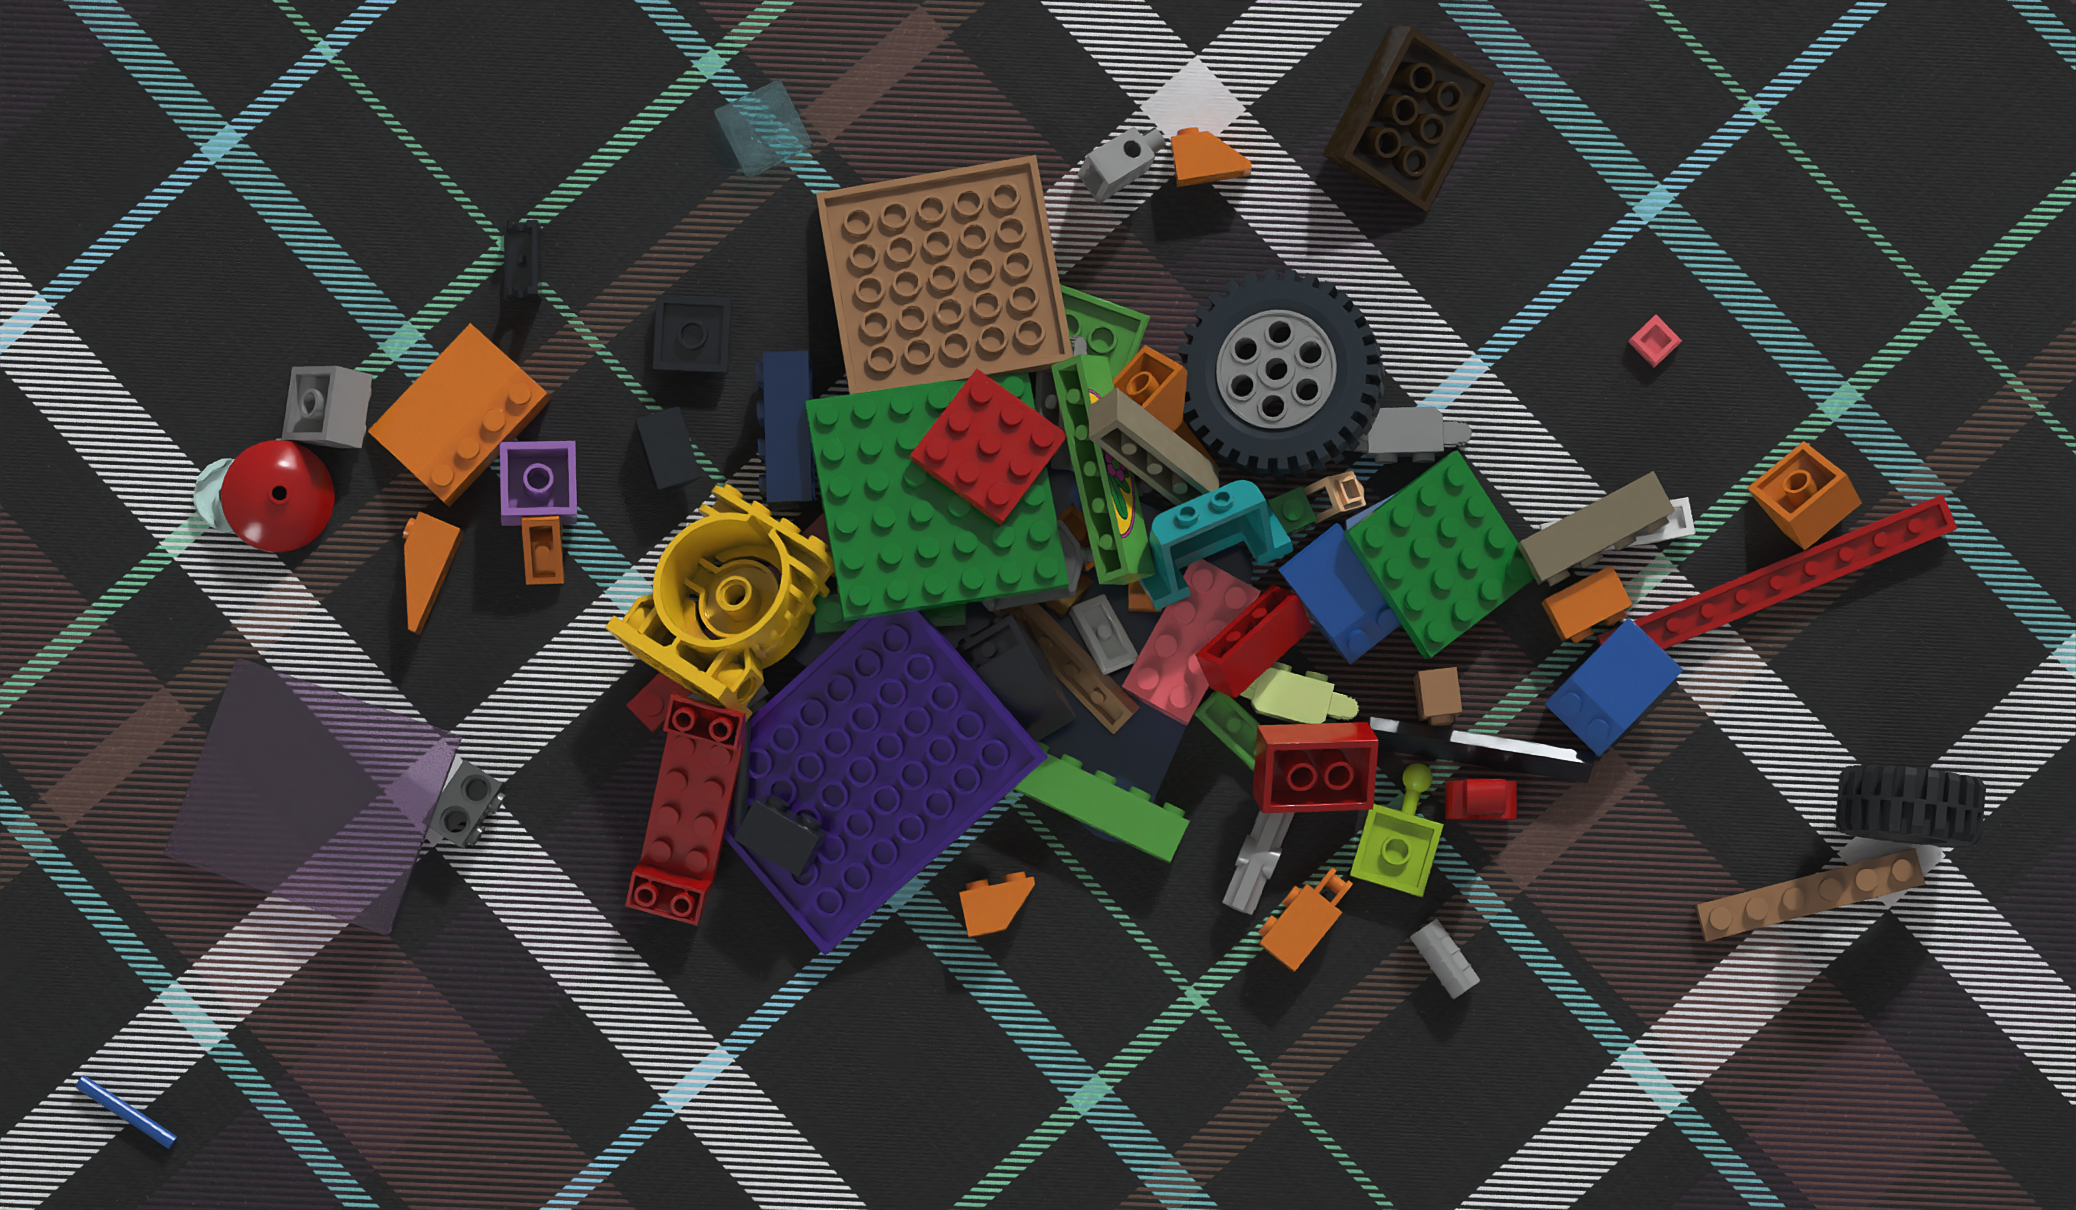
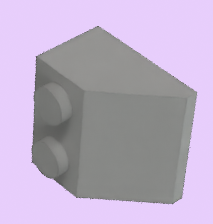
[281,366,372,448]

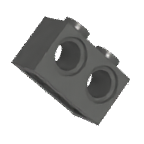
[422,759,506,849]

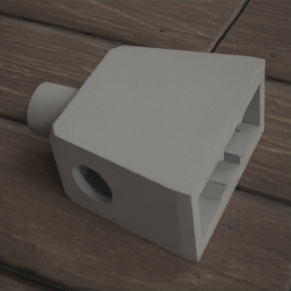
[1077,127,1166,205]

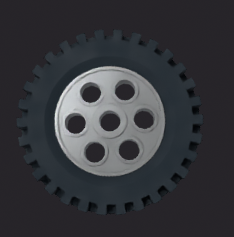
[1177,269,1385,480]

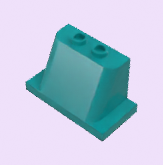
[1138,480,1293,611]

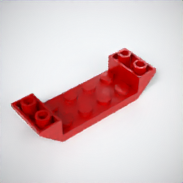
[625,693,746,926]

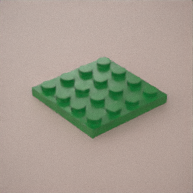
[1343,450,1534,659]

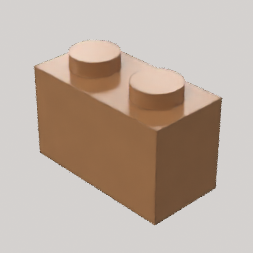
[1413,667,1462,727]

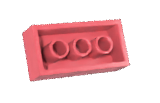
[1122,559,1261,726]

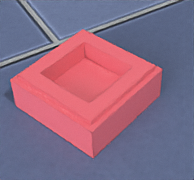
[1628,315,1682,368]

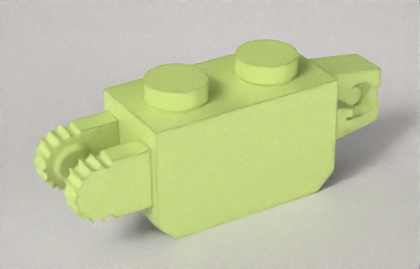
[1240,662,1359,724]

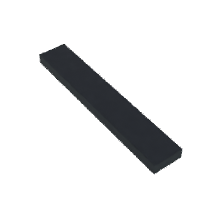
[1369,717,1595,783]

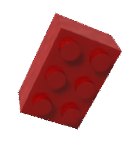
[1253,722,1379,813]

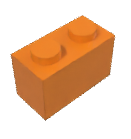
[1542,565,1633,644]

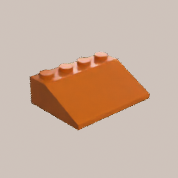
[368,323,552,508]

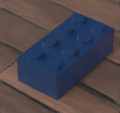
[756,351,816,511]

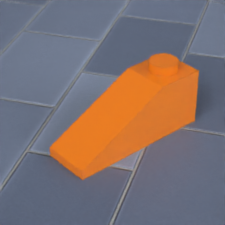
[403,511,465,635]

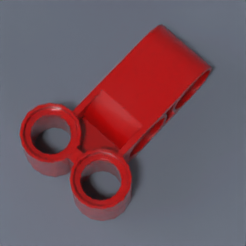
[1445,779,1517,820]

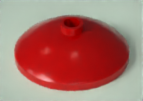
[221,440,335,553]

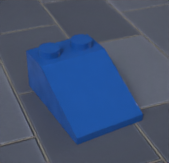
[1278,523,1401,665]
[1545,617,1683,756]

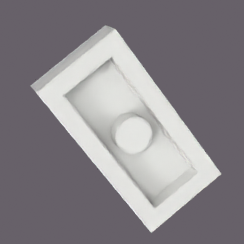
[1069,594,1139,676]

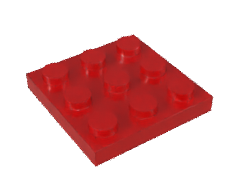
[909,368,1067,525]

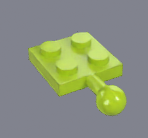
[1349,763,1444,898]

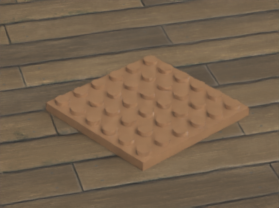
[816,155,1073,394]

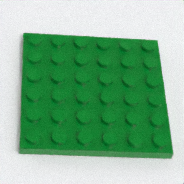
[804,372,1069,622]

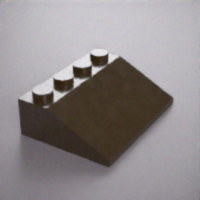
[1322,25,1495,212]

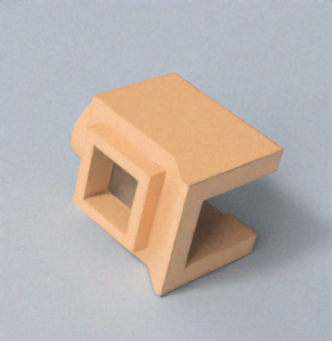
[1303,470,1366,524]

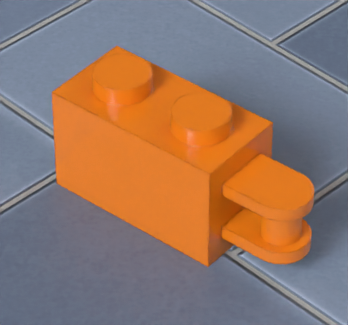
[1258,867,1353,972]

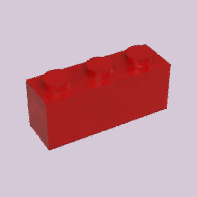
[1195,584,1312,698]

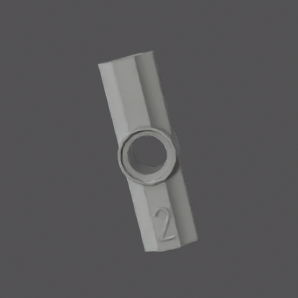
[1222,810,1295,916]

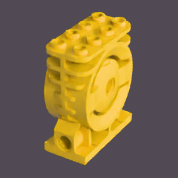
[605,484,835,722]

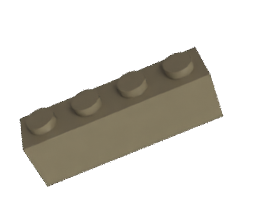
[1089,388,1219,506]
[1517,471,1675,586]

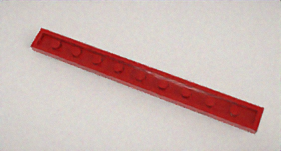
[1596,494,1958,650]

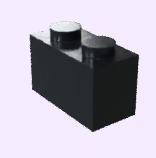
[734,795,829,877]

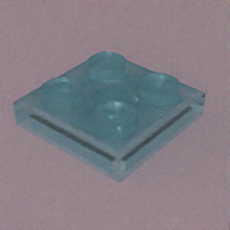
[714,79,813,179]

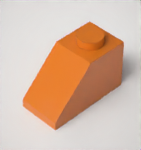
[1170,127,1252,187]

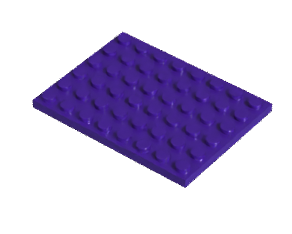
[724,610,1049,955]

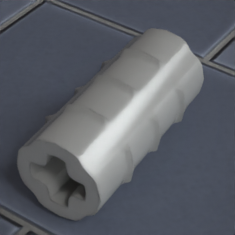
[1410,919,1481,999]

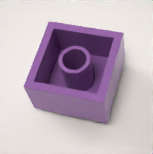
[500,441,577,526]

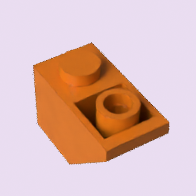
[959,871,1035,938]

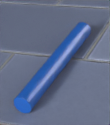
[75,1075,178,1150]

